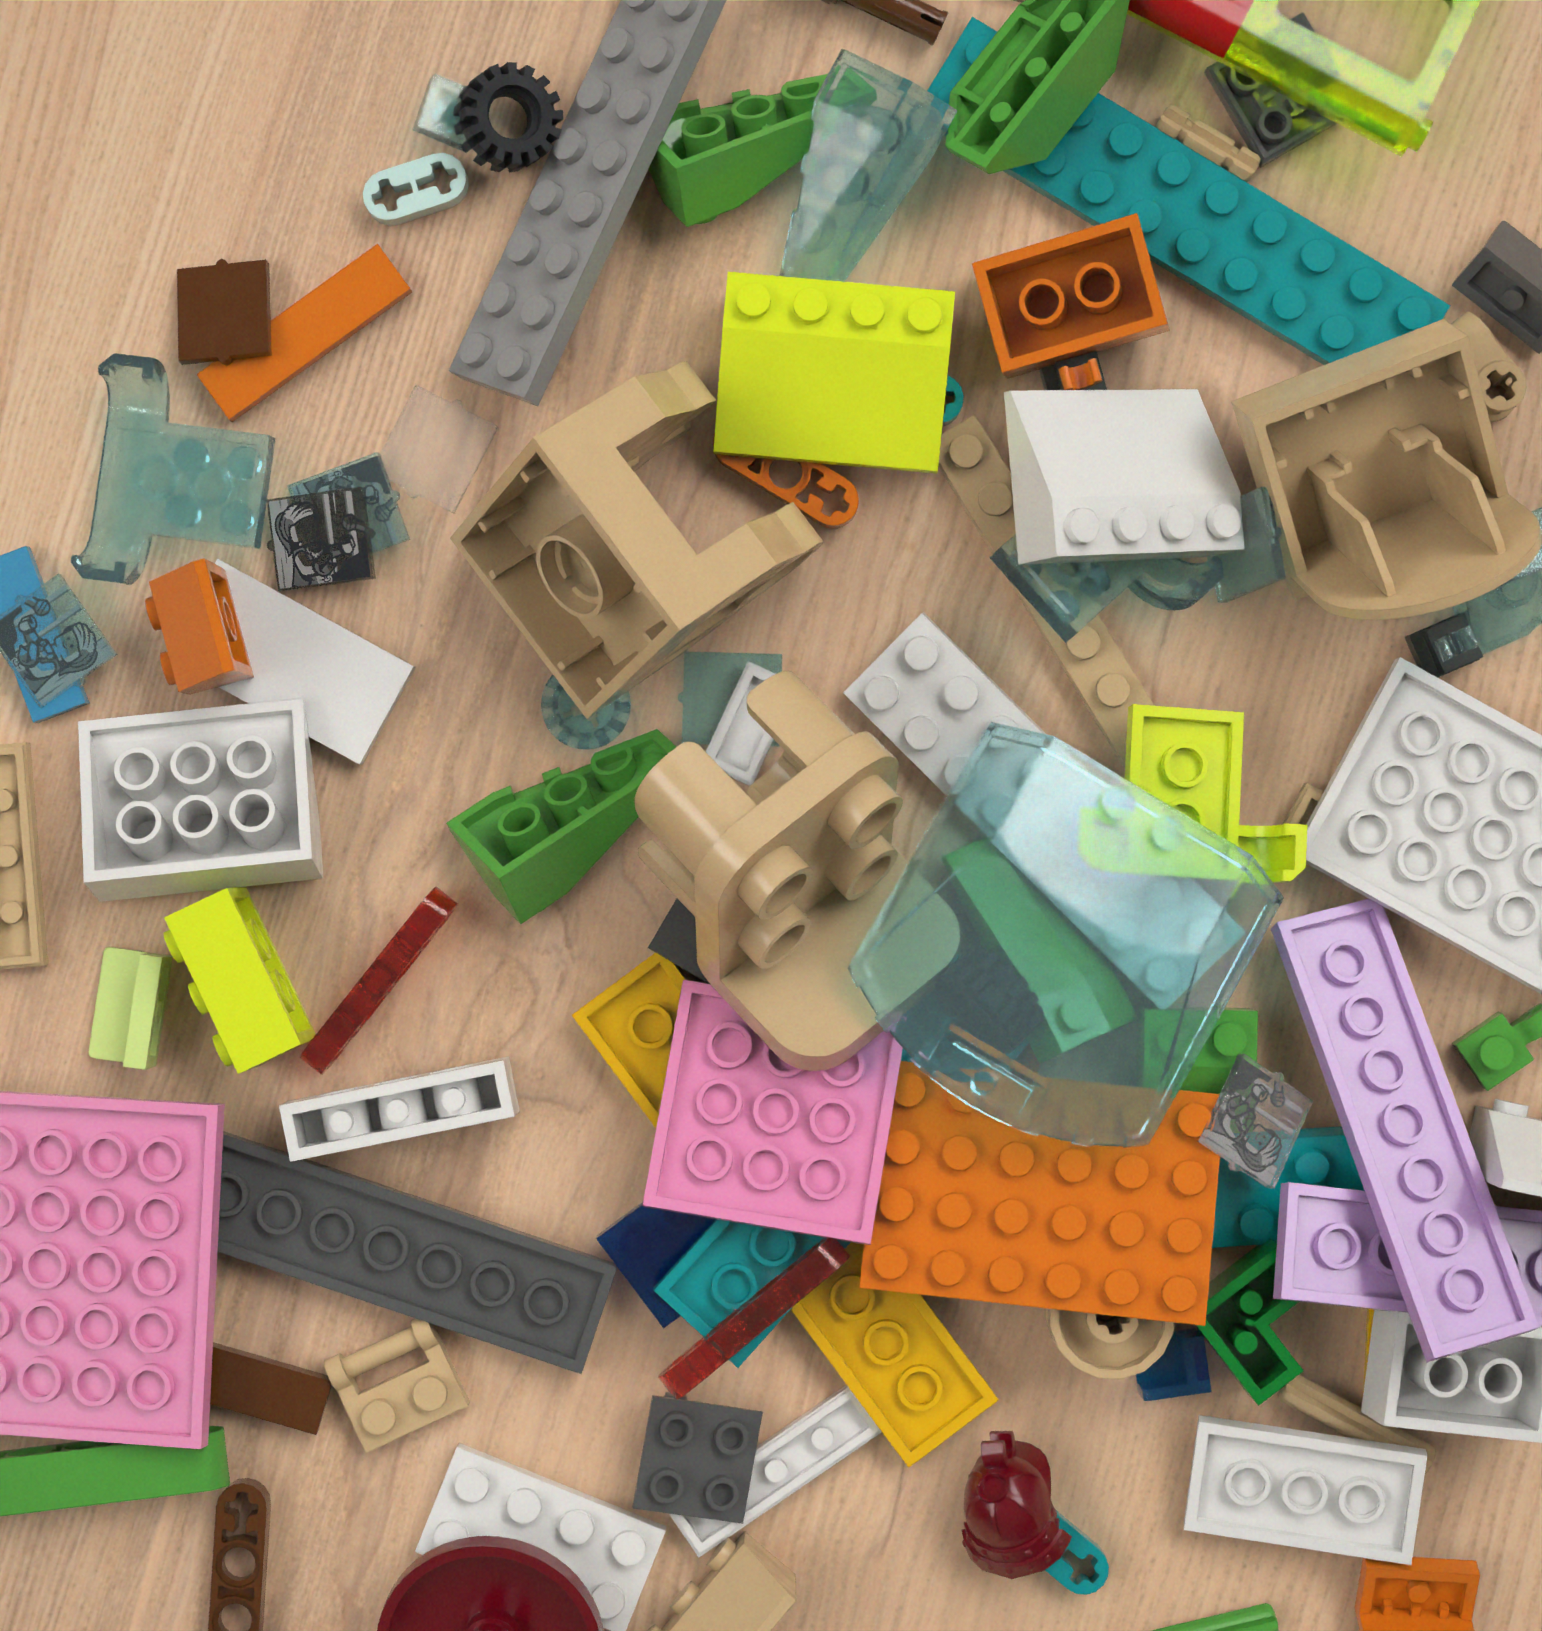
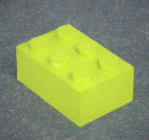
[163,887,318,1074]

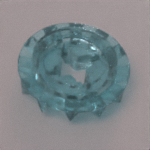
[541,675,631,750]

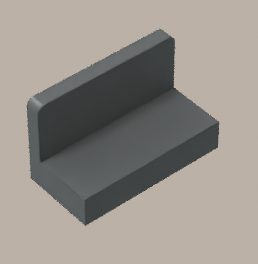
[1452,221,1542,354]

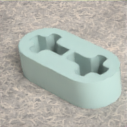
[363,153,469,226]

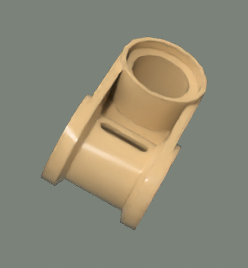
[1451,311,1527,422]

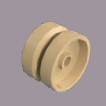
[1044,1308,1174,1379]

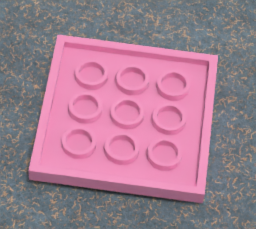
[643,980,908,1245]

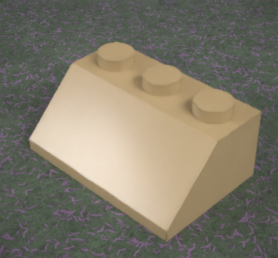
[648,1531,797,1631]

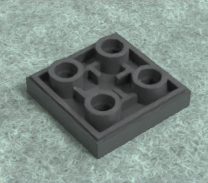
[1204,12,1359,168]

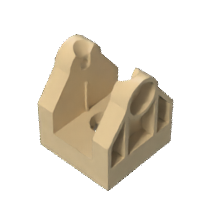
[450,361,823,719]

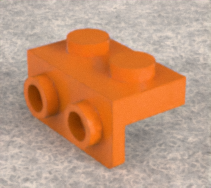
[1354,1557,1480,1631]

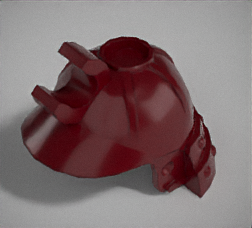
[962,1431,1072,1579]

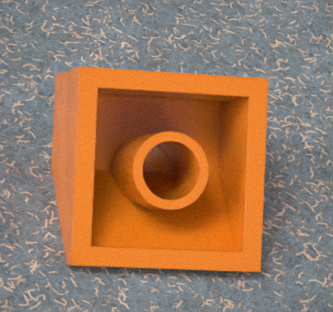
[145,558,254,695]

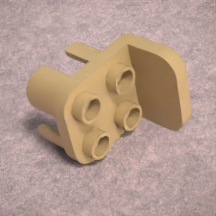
[635,671,961,1071]

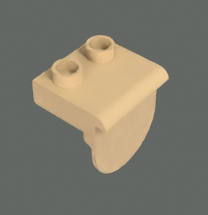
[1231,319,1542,620]

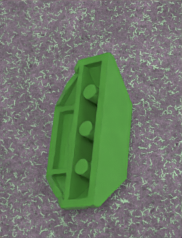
[945,0,1130,174]

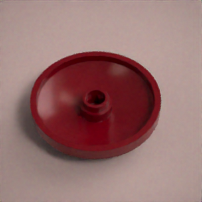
[377,1536,604,1631]

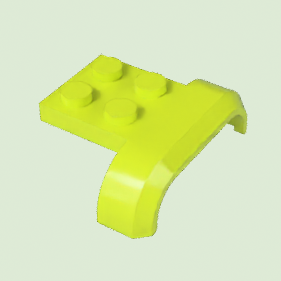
[1076,704,1308,883]

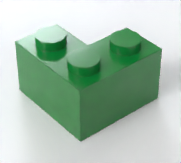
[1195,1239,1303,1406]

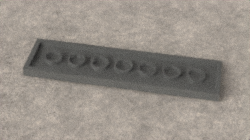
[218,1131,618,1374]

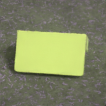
[88,947,173,1070]

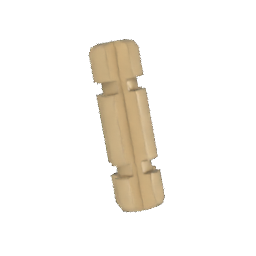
[1156,105,1261,182]

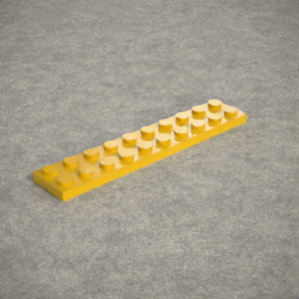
[572,953,999,1468]

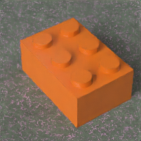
[972,213,1170,379]

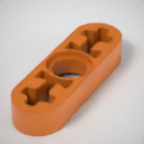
[713,433,859,529]

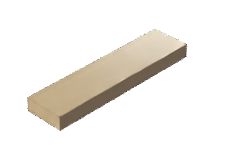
[0,742,48,969]

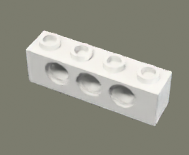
[279,1056,520,1162]

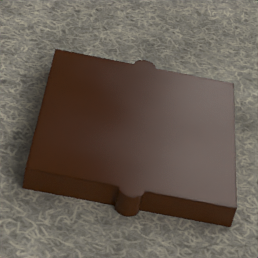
[177,259,272,366]

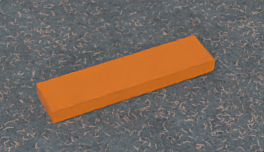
[196,243,412,422]

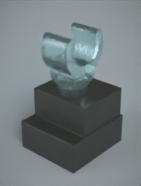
[1405,613,1483,678]

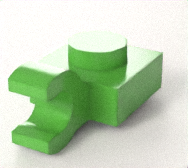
[1452,1003,1542,1091]

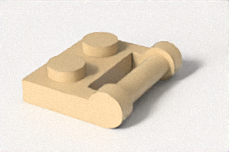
[324,1318,470,1453]

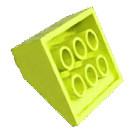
[713,272,955,474]

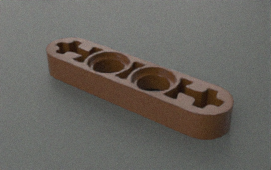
[208,1478,271,1631]

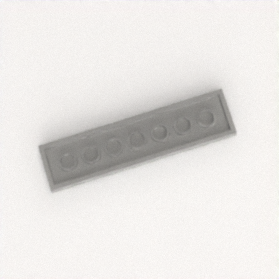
[449,0,727,406]

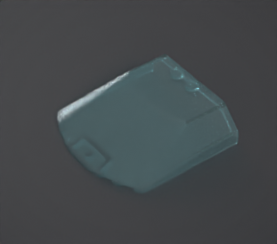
[847,722,1284,1148]

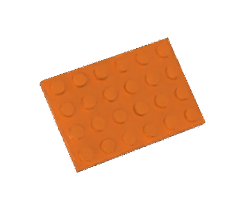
[859,1061,1222,1326]

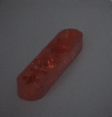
[300,886,458,1075]
[658,1238,850,1400]

